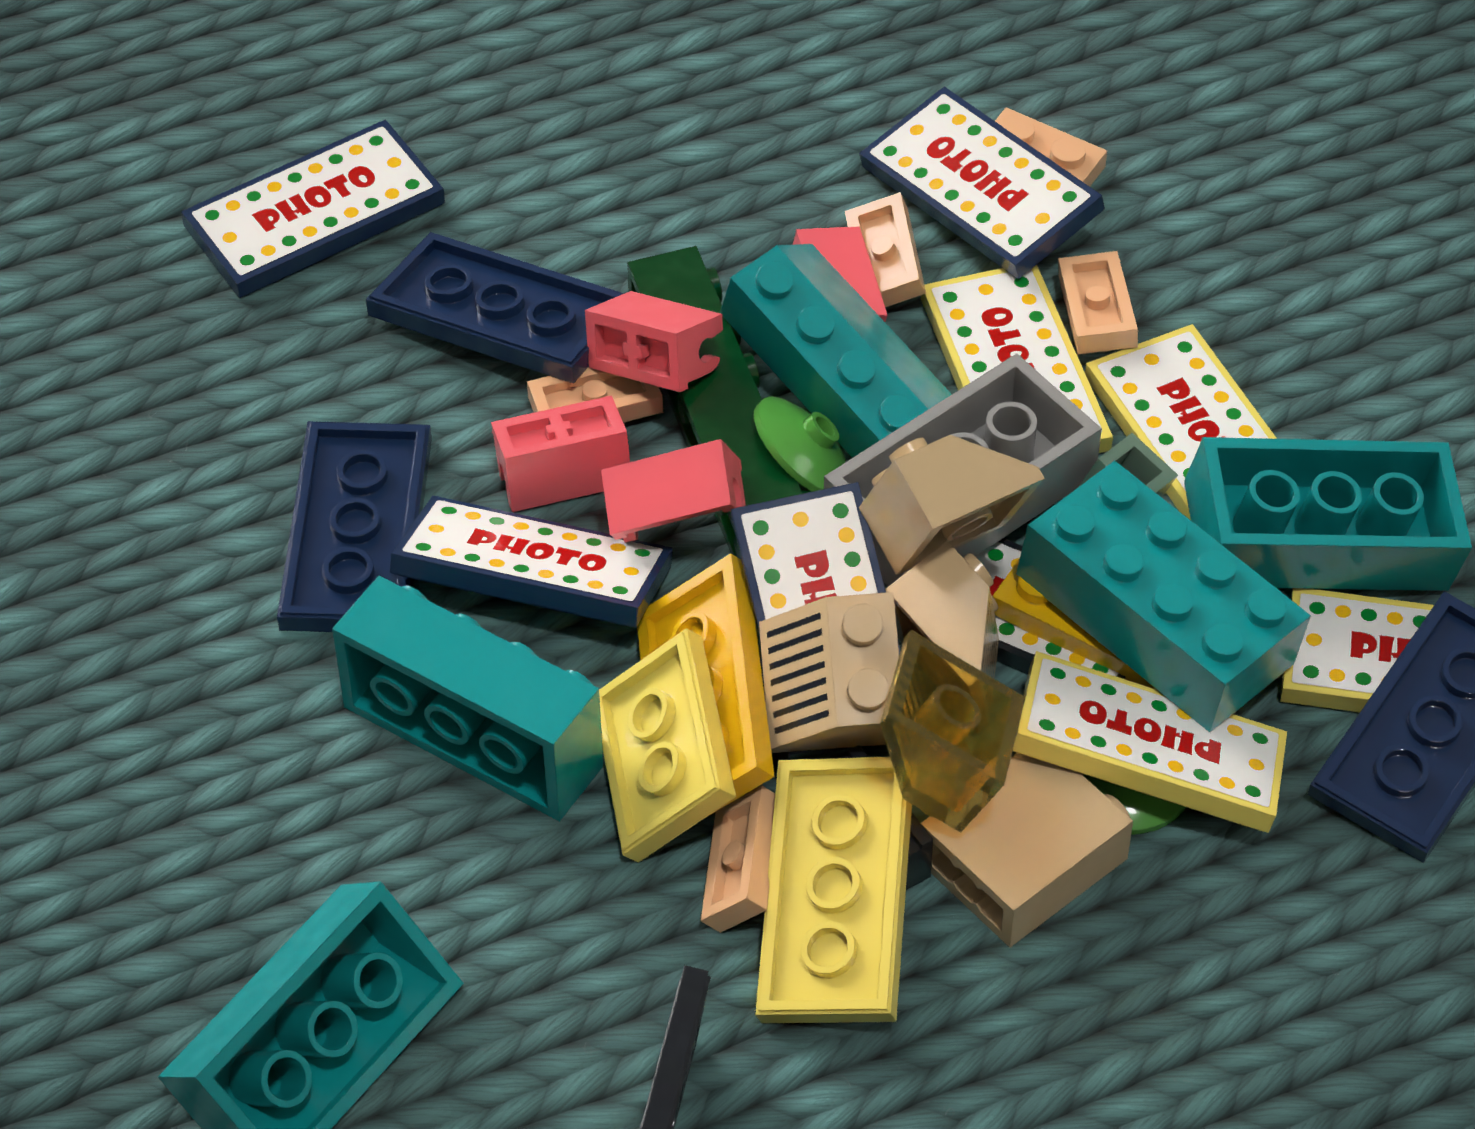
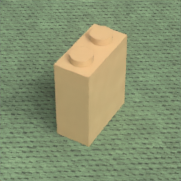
[920,753,1133,947]

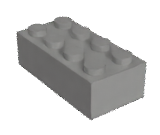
[824,353,1102,586]

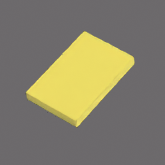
[599,628,736,863]

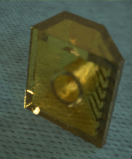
[880,630,1025,833]

